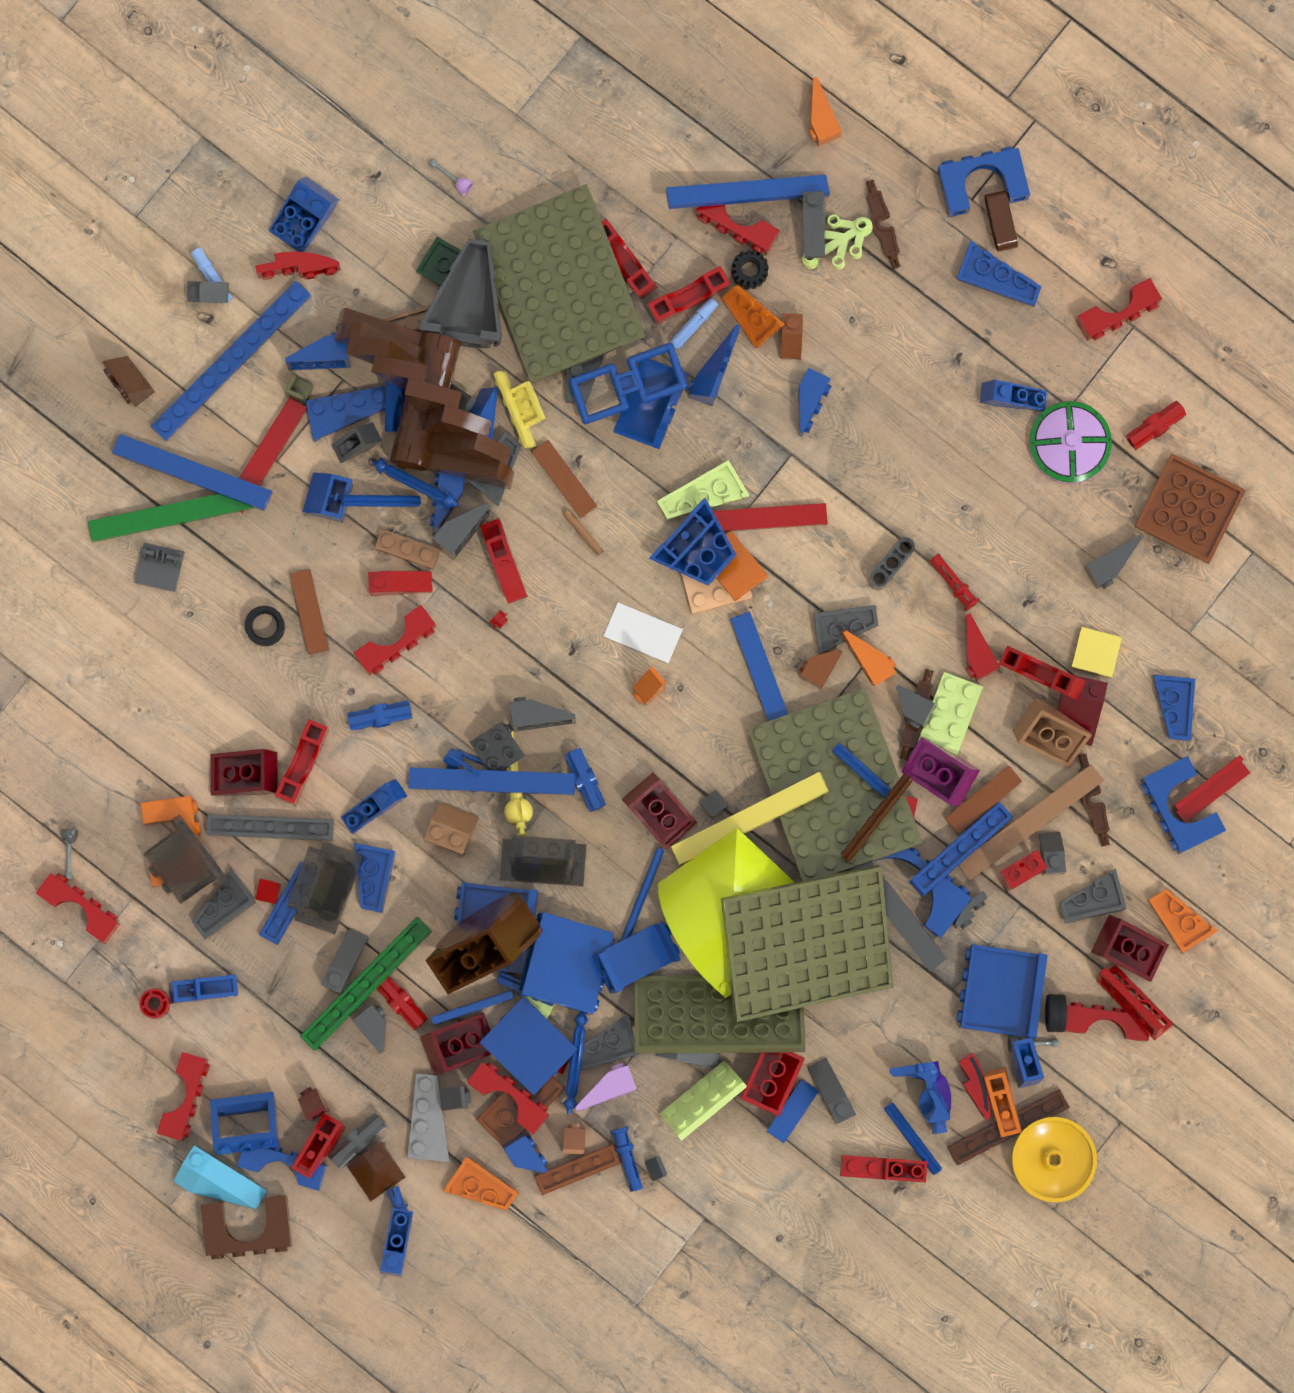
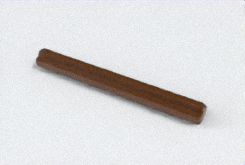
[841,774,913,861]

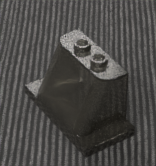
[142,814,230,904]
[500,836,586,887]
[287,842,364,935]

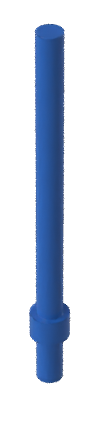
[617,847,665,943]

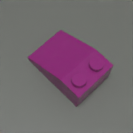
[901,737,980,806]

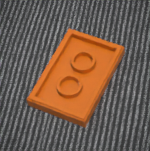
[716,531,768,601]

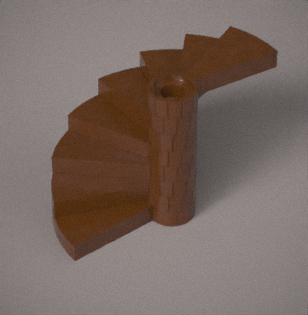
[335,308,514,490]

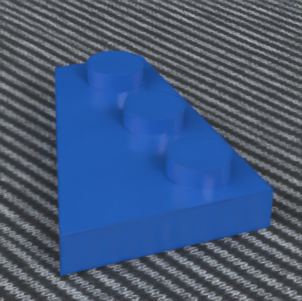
[1153,675,1195,741]
[354,843,396,913]

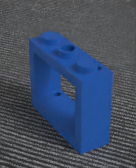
[210,1092,279,1155]

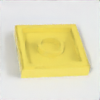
[1071,627,1122,678]

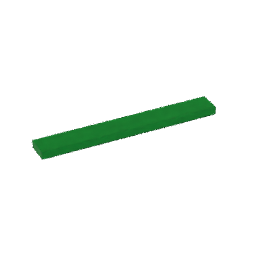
[88,494,255,542]
[300,917,433,1051]

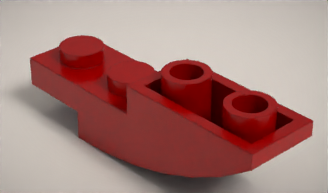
[255,252,341,280]
[480,518,528,604]
[840,1155,927,1183]

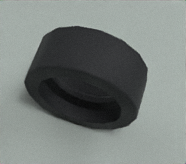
[245,605,285,646]

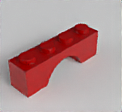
[696,205,780,256]
[602,219,658,299]
[647,266,730,326]
[1076,278,1162,341]
[353,605,437,675]
[999,645,1086,700]
[274,719,329,806]
[36,873,120,944]
[1065,1002,1149,1042]
[157,1052,210,1141]
[467,1062,549,1135]

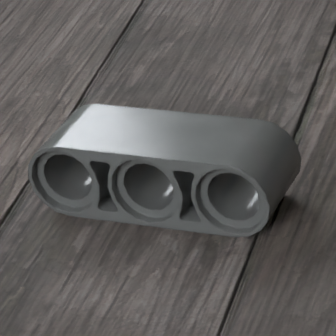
[869,537,915,590]

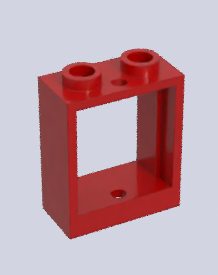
[996,850,1048,893]

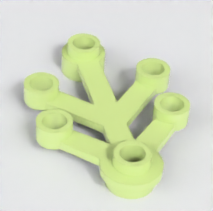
[802,215,873,270]

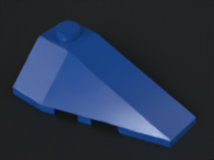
[687,324,740,406]

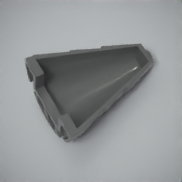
[420,238,502,348]

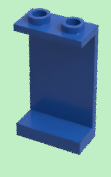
[592,922,681,994]

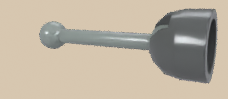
[61,829,78,880]
[1008,1036,1059,1053]

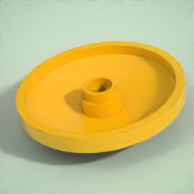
[1012,1117,1097,1202]

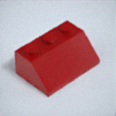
[740,1052,805,1116]

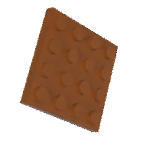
[1134,453,1246,564]

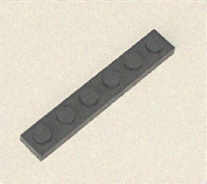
[207,814,334,841]

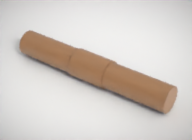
[563,510,604,556]

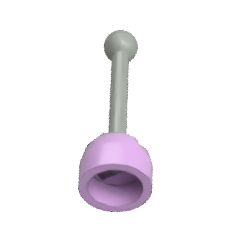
[429,159,473,196]

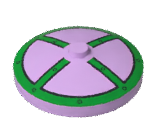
[1029,401,1112,484]

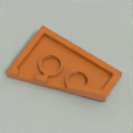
[722,285,785,348]
[1148,889,1218,953]
[443,1156,519,1211]

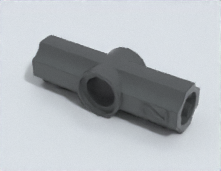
[328,1113,387,1169]

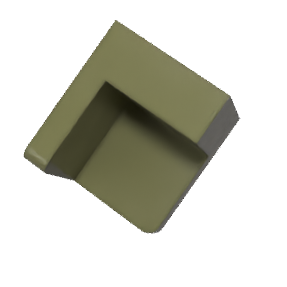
[284,373,314,405]

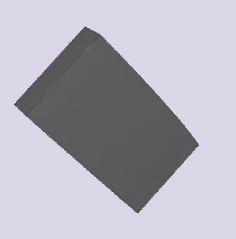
[953,891,988,929]

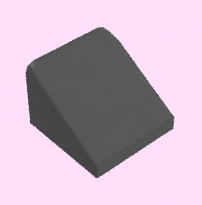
[699,790,729,819]
[645,1156,667,1181]

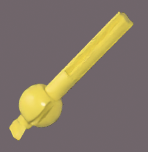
[504,731,533,838]

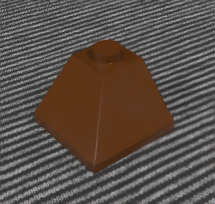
[347,1142,406,1201]

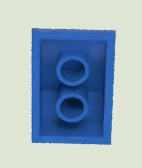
[285,332,351,371]

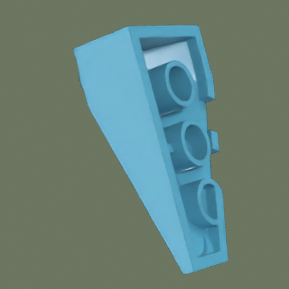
[173,1145,268,1209]

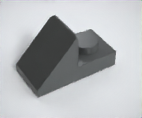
[187,281,229,303]

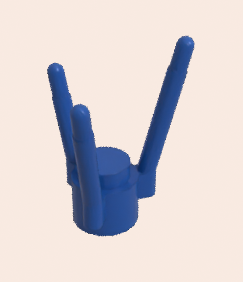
[443,748,484,793]

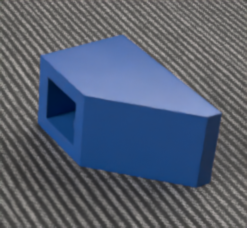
[502,1133,548,1173]

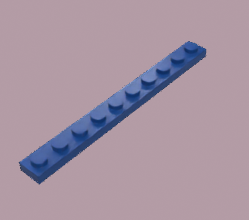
[151,281,311,441]

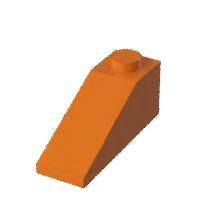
[808,77,842,146]
[840,630,896,686]
[632,666,666,706]
[984,1066,1022,1137]

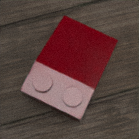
[1057,674,1108,746]
[211,749,278,796]
[621,772,697,850]
[1091,915,1169,982]
[420,1013,492,1076]

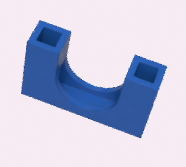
[937,147,1030,217]
[1140,756,1226,855]

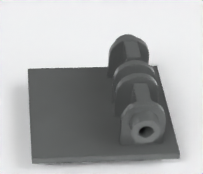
[134,543,185,592]
[470,722,525,771]

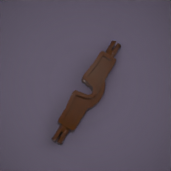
[866,180,901,269]
[899,669,934,761]
[1078,753,1110,847]

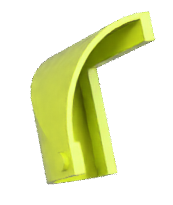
[658,828,795,998]

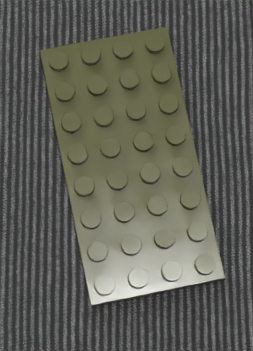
[634,975,805,1054]

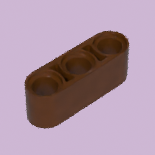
[984,190,1018,252]

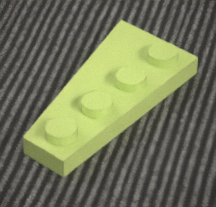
[657,460,749,520]

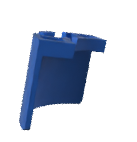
[613,359,689,449]

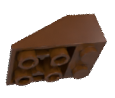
[102,356,155,407]

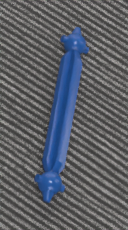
[372,458,458,509]
[563,1012,589,1114]

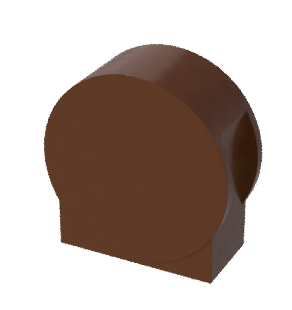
[425,893,543,994]

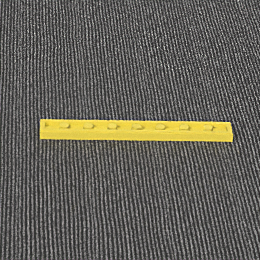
[671,772,829,866]

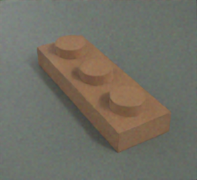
[375,529,440,570]

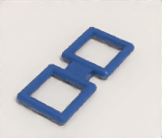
[569,343,687,424]

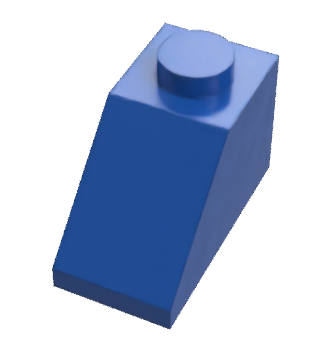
[1012,1038,1044,1088]

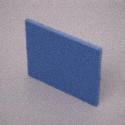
[480,997,578,1095]

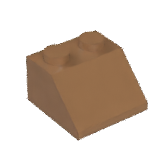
[424,802,479,856]

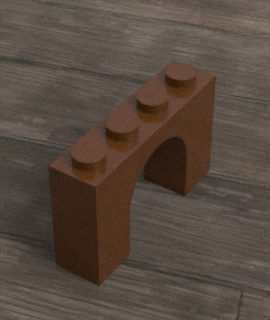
[201,1195,292,1260]

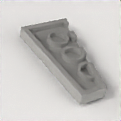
[407,1073,450,1162]

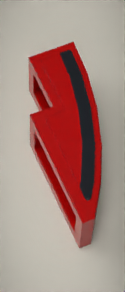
[957,1053,990,1120]

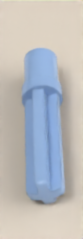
[190,248,232,304]
[670,297,719,349]

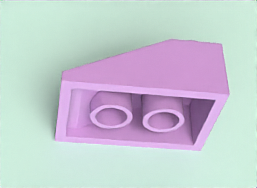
[575,1063,637,1112]

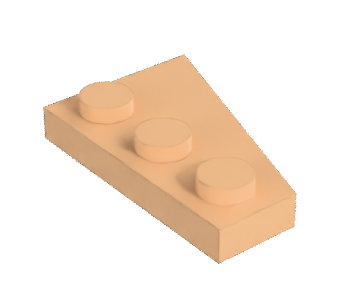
[681,574,752,615]

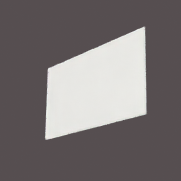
[604,602,683,663]

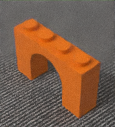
[140,796,207,888]

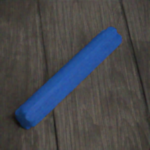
[341,495,421,507]
[833,743,900,804]
[884,1103,942,1175]

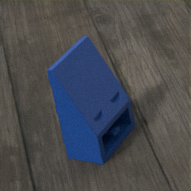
[269,177,340,252]

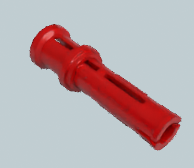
[929,554,980,612]

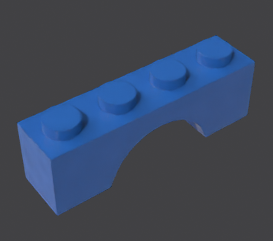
[237,1147,327,1191]

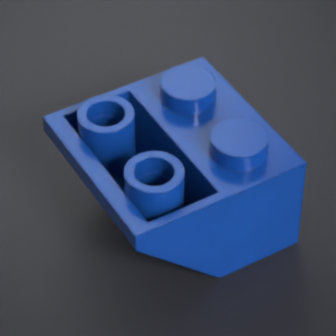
[302,472,354,523]

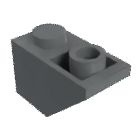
[440,1086,471,1111]

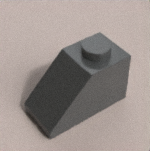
[332,422,382,463]
[896,685,936,729]
[1039,832,1066,875]
[353,1005,387,1054]

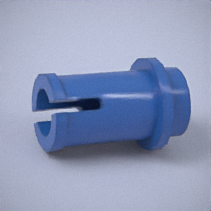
[386,1186,408,1210]

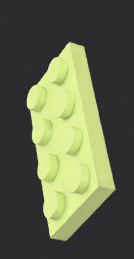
[916,672,983,755]
[659,1061,747,1141]

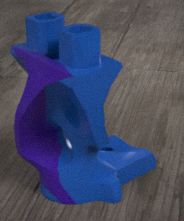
[889,1061,951,1134]

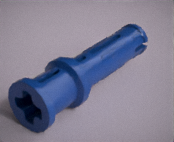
[610,1126,643,1192]

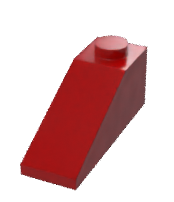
[368,571,433,597]
[965,613,1000,682]
[291,1113,345,1179]

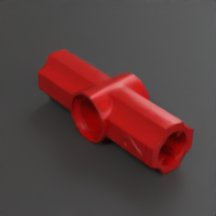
[1125,400,1187,451]
[377,976,428,1031]

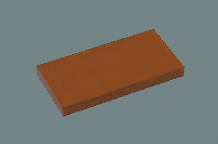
[476,1076,565,1145]

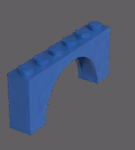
[850,848,972,939]

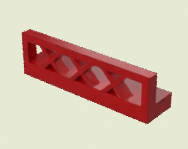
[1171,755,1250,823]
[1097,965,1174,1041]

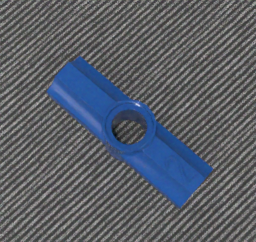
[347,701,413,731]
[565,748,606,812]

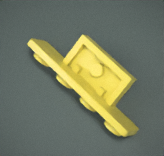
[494,371,546,448]

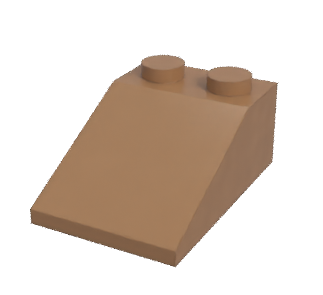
[1012,698,1092,768]

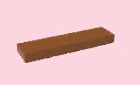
[532,440,597,519]
[290,569,329,655]
[944,766,1022,834]
[535,1144,621,1195]

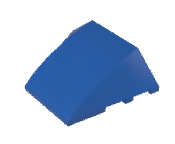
[649,498,736,586]

